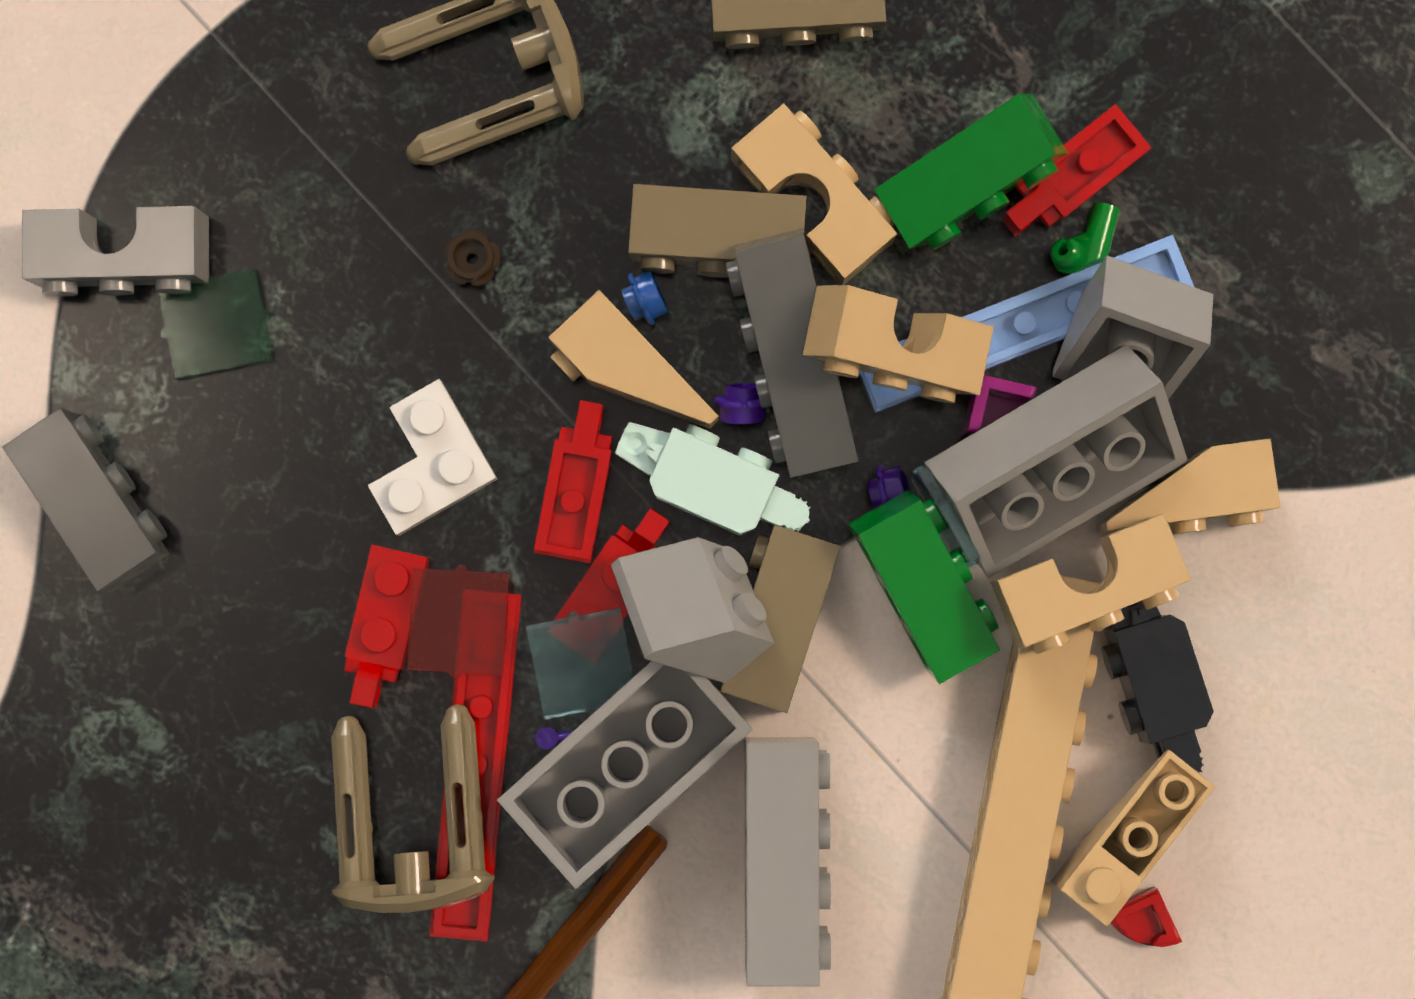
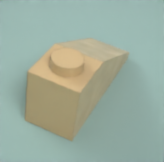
[548,290,719,429]

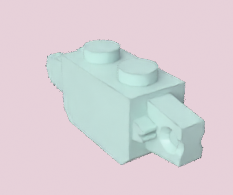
[615,422,810,536]

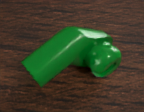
[1050,202,1120,274]

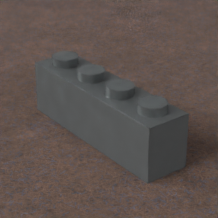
[726,228,858,478]

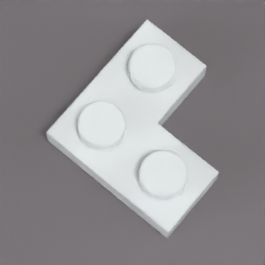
[368,379,498,536]

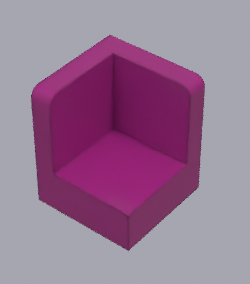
[960,375,1037,438]

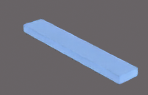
[859,235,1194,414]

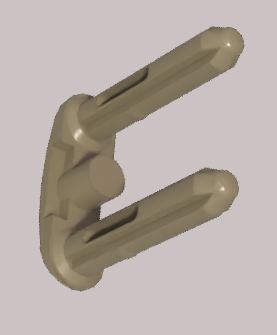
[367,0,584,166]
[331,704,495,913]

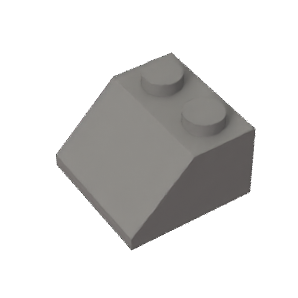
[1053,255,1214,399]
[611,537,774,683]

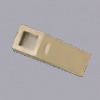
[1096,439,1281,534]
[1050,749,1216,927]

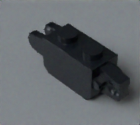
[1101,601,1214,773]

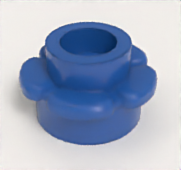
[621,271,669,325]

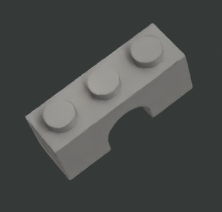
[22,206,209,296]

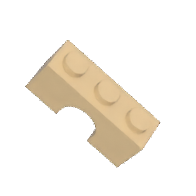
[731,103,897,285]
[803,285,994,403]
[990,514,1191,654]

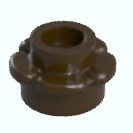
[444,230,500,286]

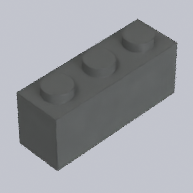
[2,408,169,593]

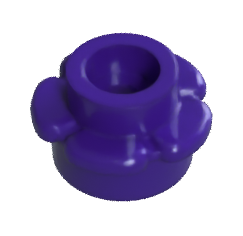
[714,382,766,424]
[868,464,911,509]

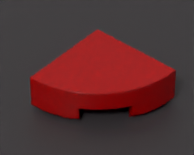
[1110,886,1182,947]

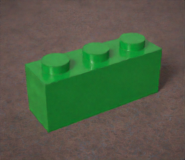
[874,93,1068,251]
[848,490,1000,685]

